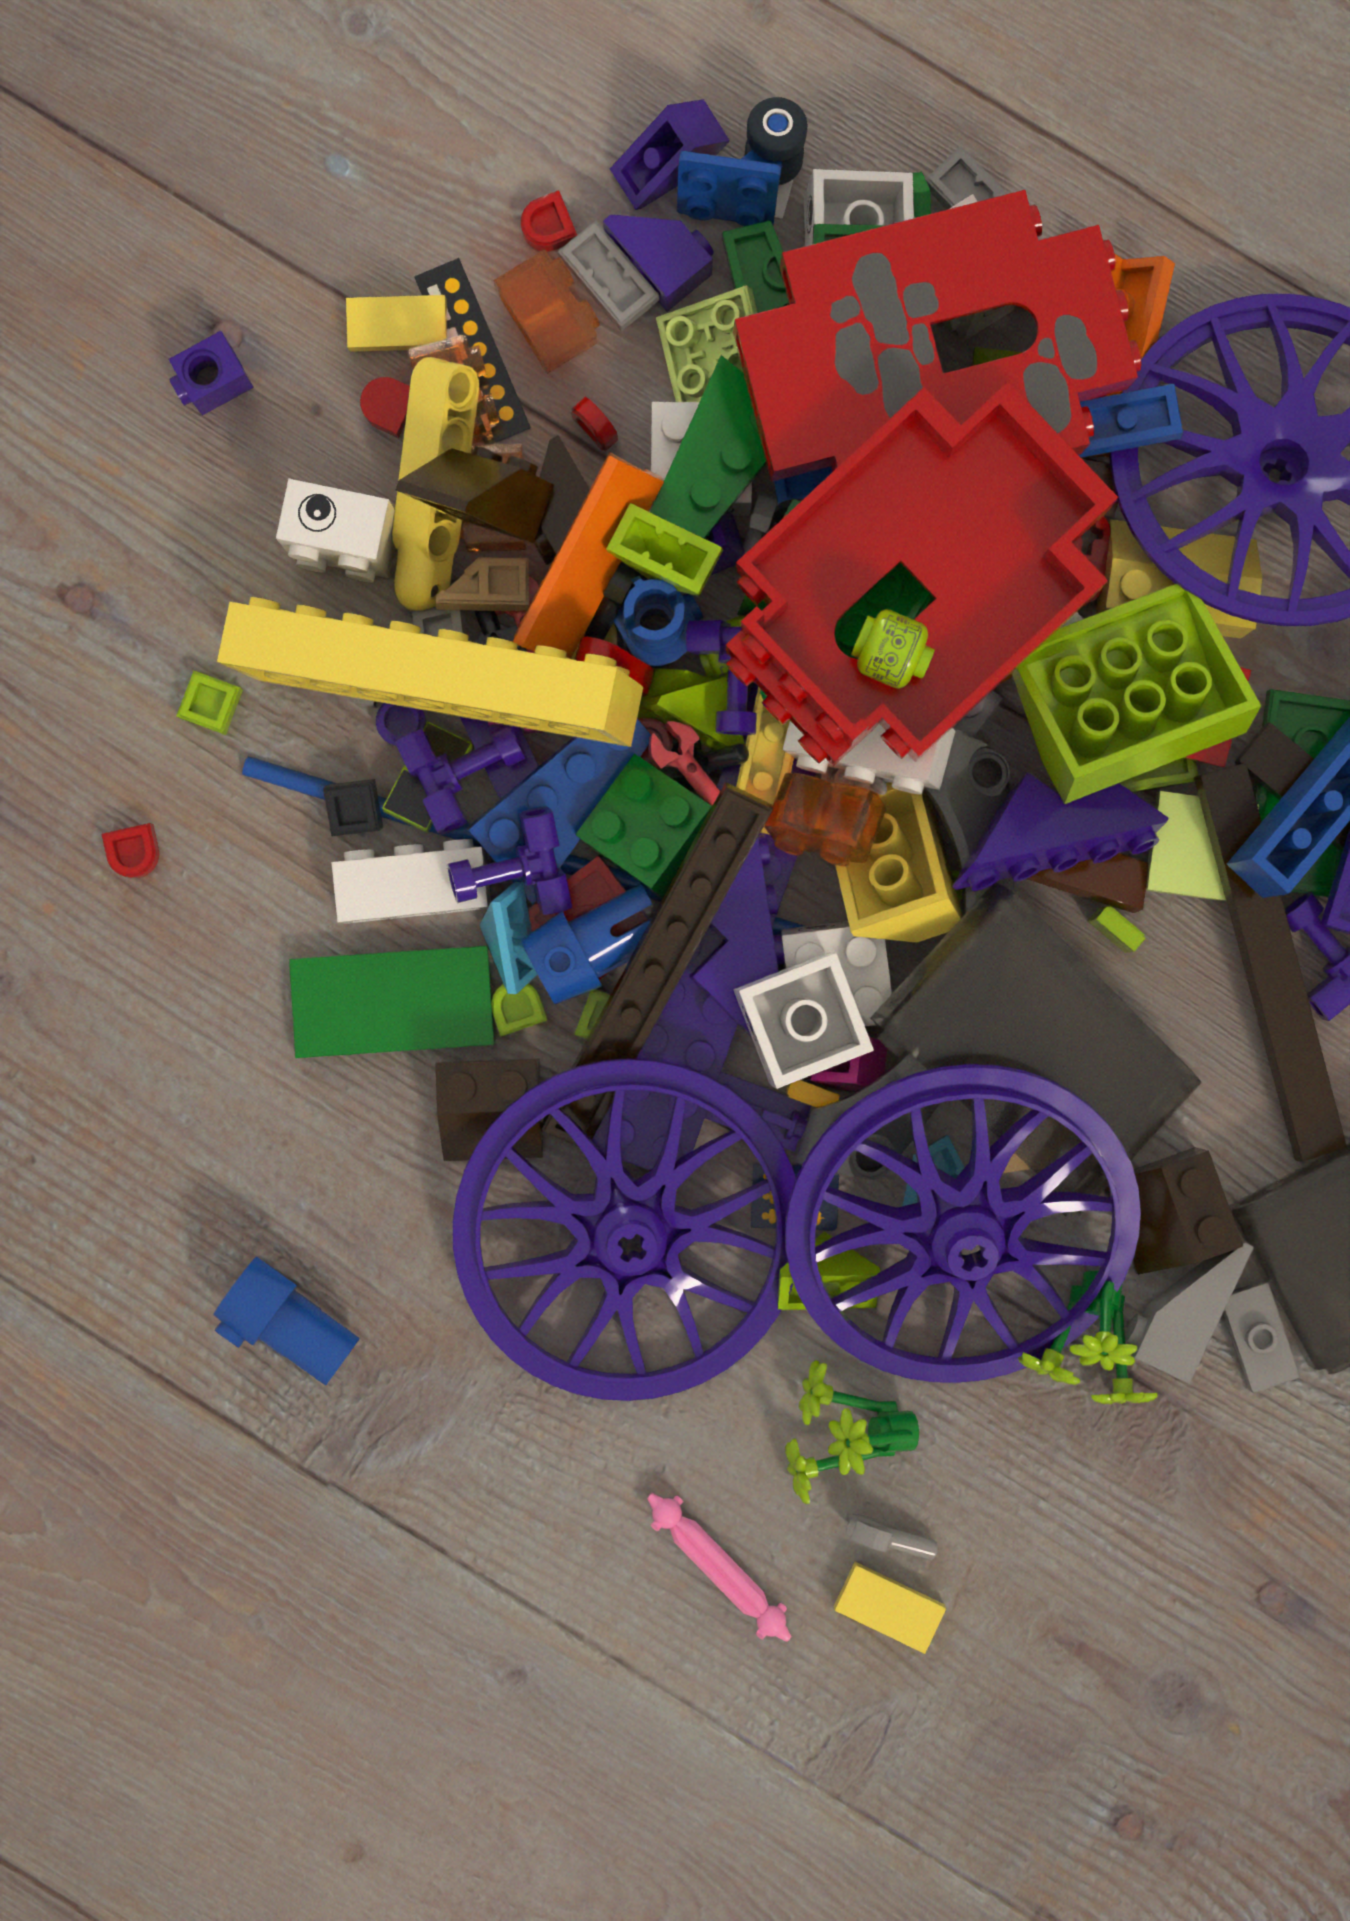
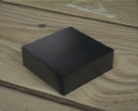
[323,779,383,836]

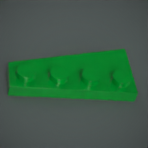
[650,355,767,539]

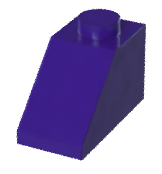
[610,99,730,210]
[603,214,714,312]

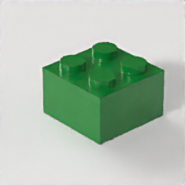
[575,753,712,899]

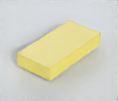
[346,295,448,352]
[834,1561,946,1654]

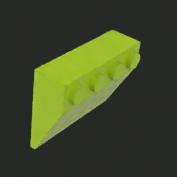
[1012,584,1261,804]

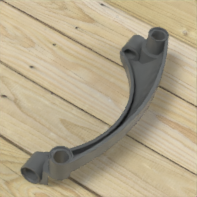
[795,728,1014,1180]

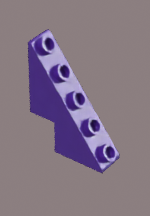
[952,772,1169,891]
[689,835,785,1038]

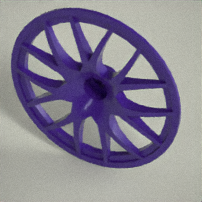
[1110,294,1350,626]
[453,1058,796,1401]
[785,1064,1141,1383]

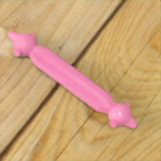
[647,1493,791,1642]

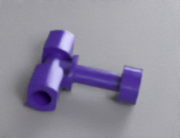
[686,620,757,735]
[395,724,526,835]
[447,806,572,915]
[1285,892,1350,1021]

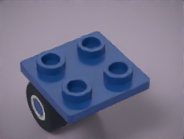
[677,97,808,226]

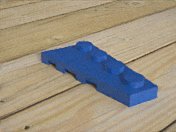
[467,719,651,905]

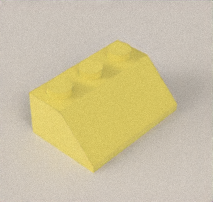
[1095,519,1262,639]
[822,782,964,943]

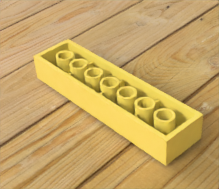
[217,597,643,747]

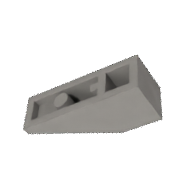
[1125,1242,1254,1384]

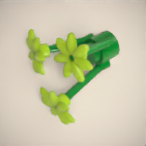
[1018,1270,1158,1404]
[785,1360,919,1504]

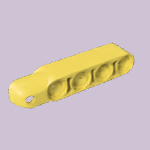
[392,357,479,611]

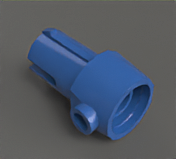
[614,575,703,667]
[521,883,652,1005]
[213,1256,360,1386]

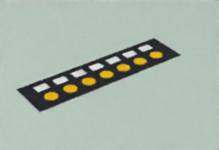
[414,258,531,447]

